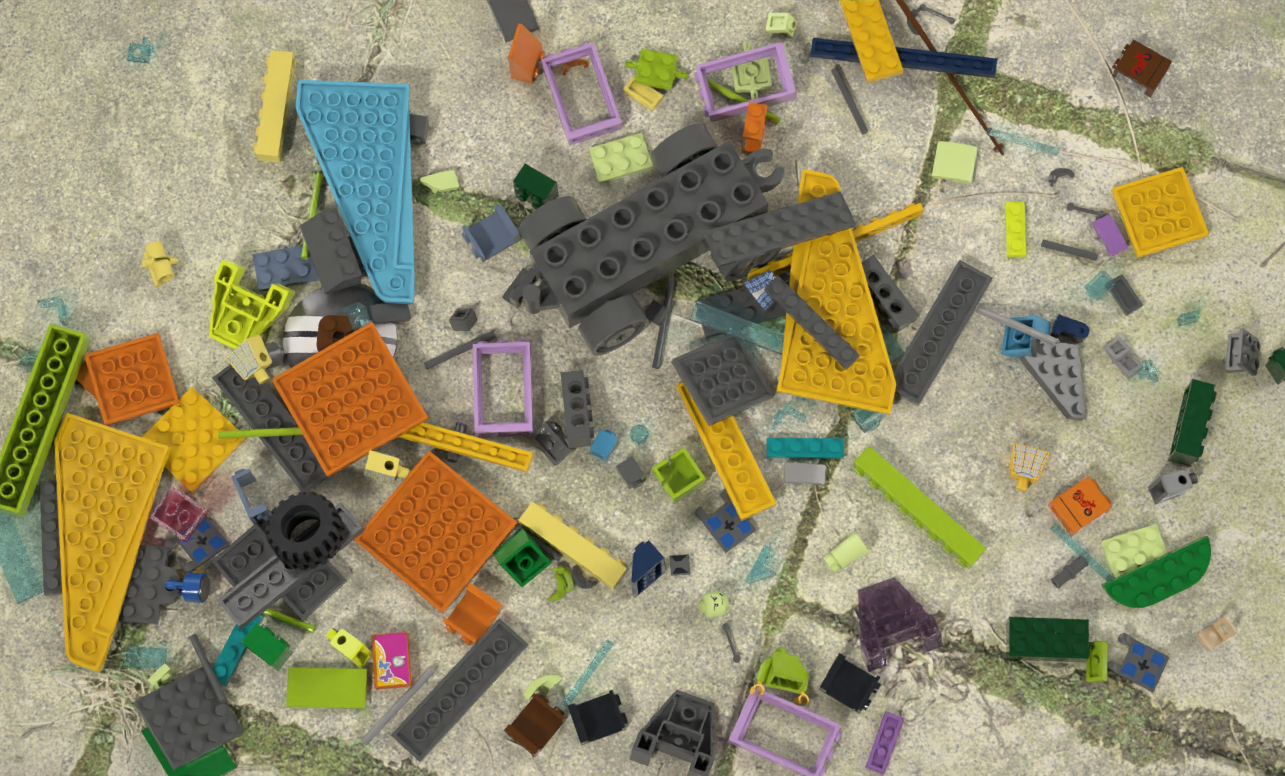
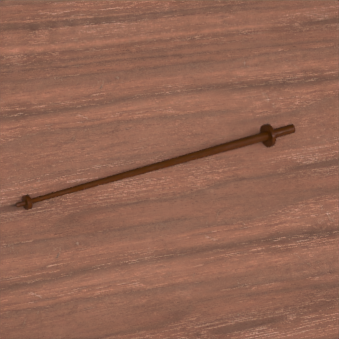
[896,0,1004,156]

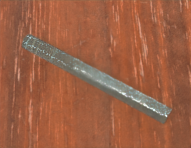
[986,127,1060,155]
[1050,523,1113,581]
[561,640,613,708]

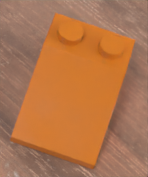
[508,23,545,84]

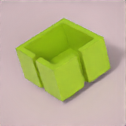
[652,447,706,504]

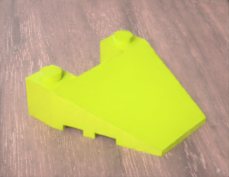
[209,260,296,349]

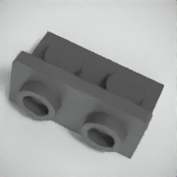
[502,267,539,308]
[530,421,577,466]

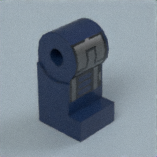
[1050,314,1090,343]

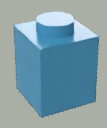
[590,429,618,462]

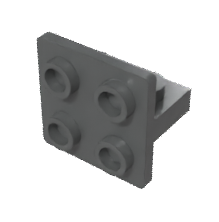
[1225,328,1261,376]

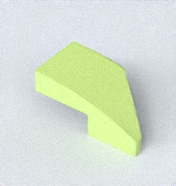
[418,170,459,194]
[523,675,562,700]

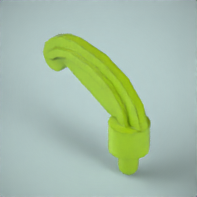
[552,566,574,593]
[547,573,566,602]

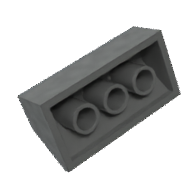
[300,208,362,294]

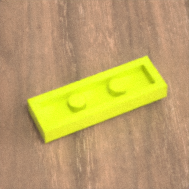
[1005,202,1026,258]

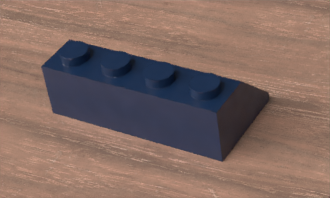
[631,540,665,598]

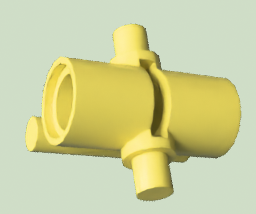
[142,241,178,288]

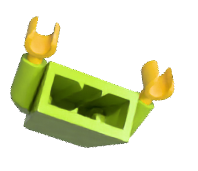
[750,647,809,706]

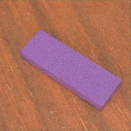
[865,711,904,775]

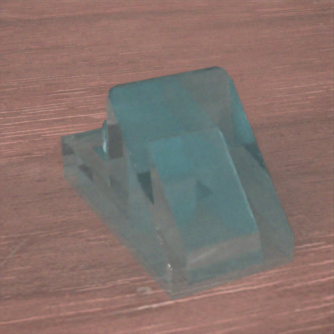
[746,545,776,584]

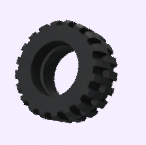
[265,492,345,570]

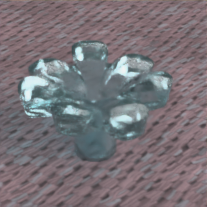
[1138,359,1158,383]

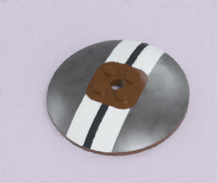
[283,286,397,368]

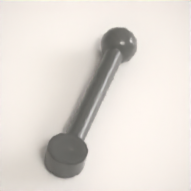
[919,4,955,24]
[1066,203,1106,218]
[722,623,741,663]

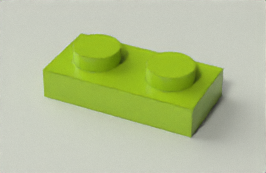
[1086,641,1108,683]

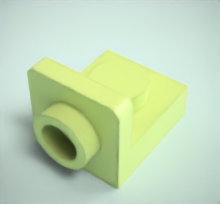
[766,13,796,37]
[148,663,174,691]

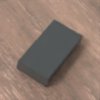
[1105,274,1143,316]
[369,303,411,325]

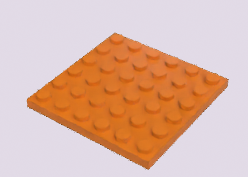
[272,322,429,478]
[354,450,518,614]

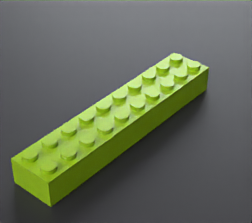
[0,323,91,518]

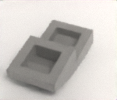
[1104,336,1143,380]
[783,463,826,486]

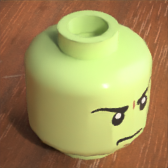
[699,591,729,618]

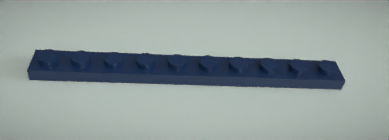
[810,38,998,78]

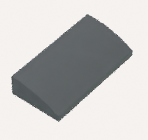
[486,0,539,43]

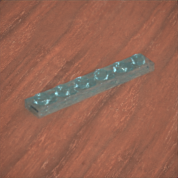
[689,301,784,355]

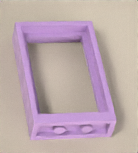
[694,42,797,122]
[541,43,622,146]
[473,339,534,438]
[728,688,842,776]

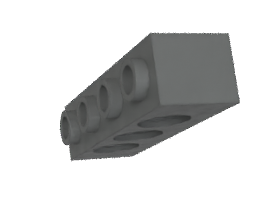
[862,255,918,332]
[560,370,595,449]

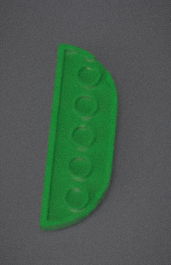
[1101,536,1211,608]

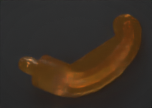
[562,59,588,75]

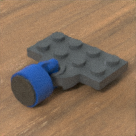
[119,545,210,625]

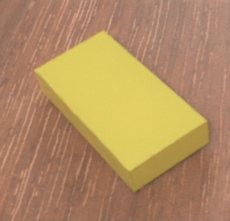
[623,75,664,112]

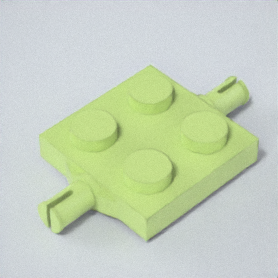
[731,41,772,100]

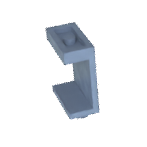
[461,204,521,263]
[231,468,272,525]

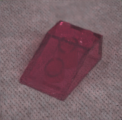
[149,485,209,543]

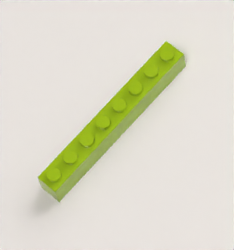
[852,446,987,569]

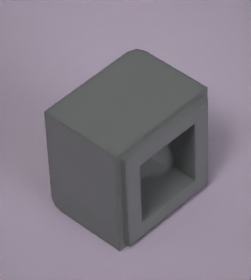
[449,308,477,331]

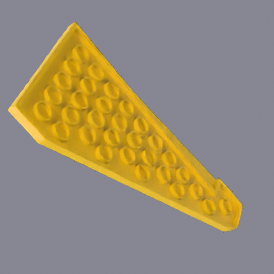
[776,169,896,415]
[54,412,172,673]

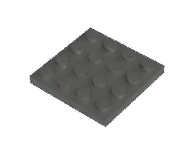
[671,331,775,426]
[134,666,244,771]

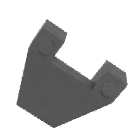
[629,690,714,776]

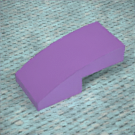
[1092,214,1128,257]

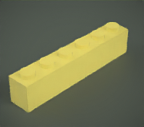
[254,50,296,163]
[518,502,627,591]

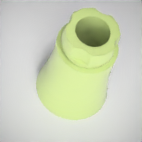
[823,531,870,573]

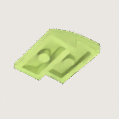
[932,141,978,183]

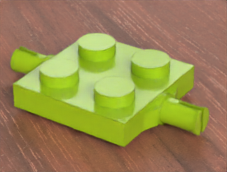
[624,48,688,91]

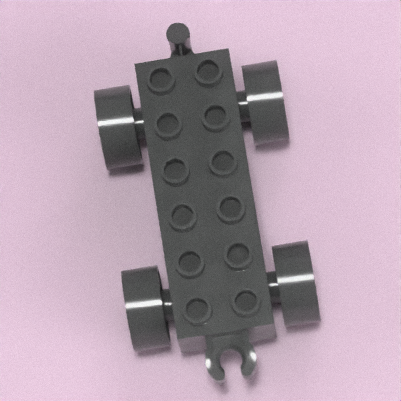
[519,123,784,356]

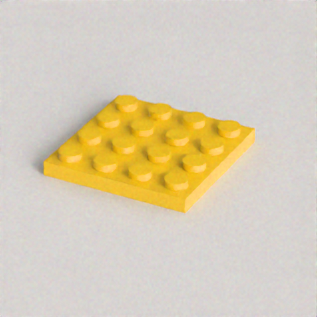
[1111,167,1210,258]
[142,387,247,494]

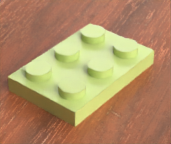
[588,133,653,184]
[1100,524,1167,579]

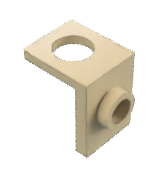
[1196,616,1237,652]

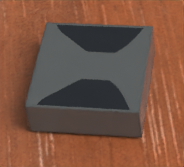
[669,554,690,576]

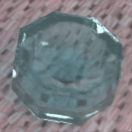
[630,424,649,445]

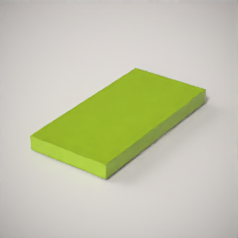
[286,667,368,709]

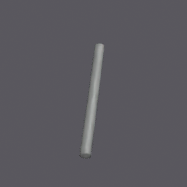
[976,306,1059,346]
[360,668,434,746]

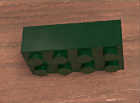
[1168,379,1217,467]
[1006,617,1089,663]

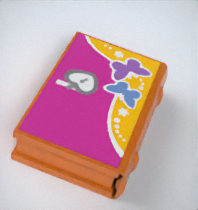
[371,632,412,690]

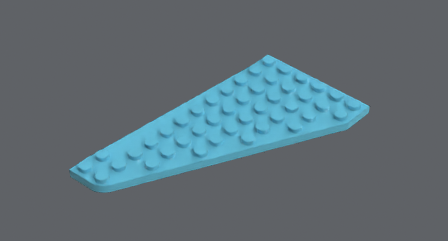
[296,80,415,304]

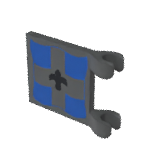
[695,489,756,553]
[164,515,230,574]
[1107,633,1170,693]

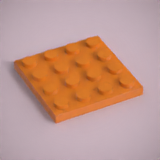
[84,333,180,426]

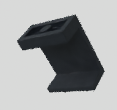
[819,653,881,714]
[568,690,628,746]

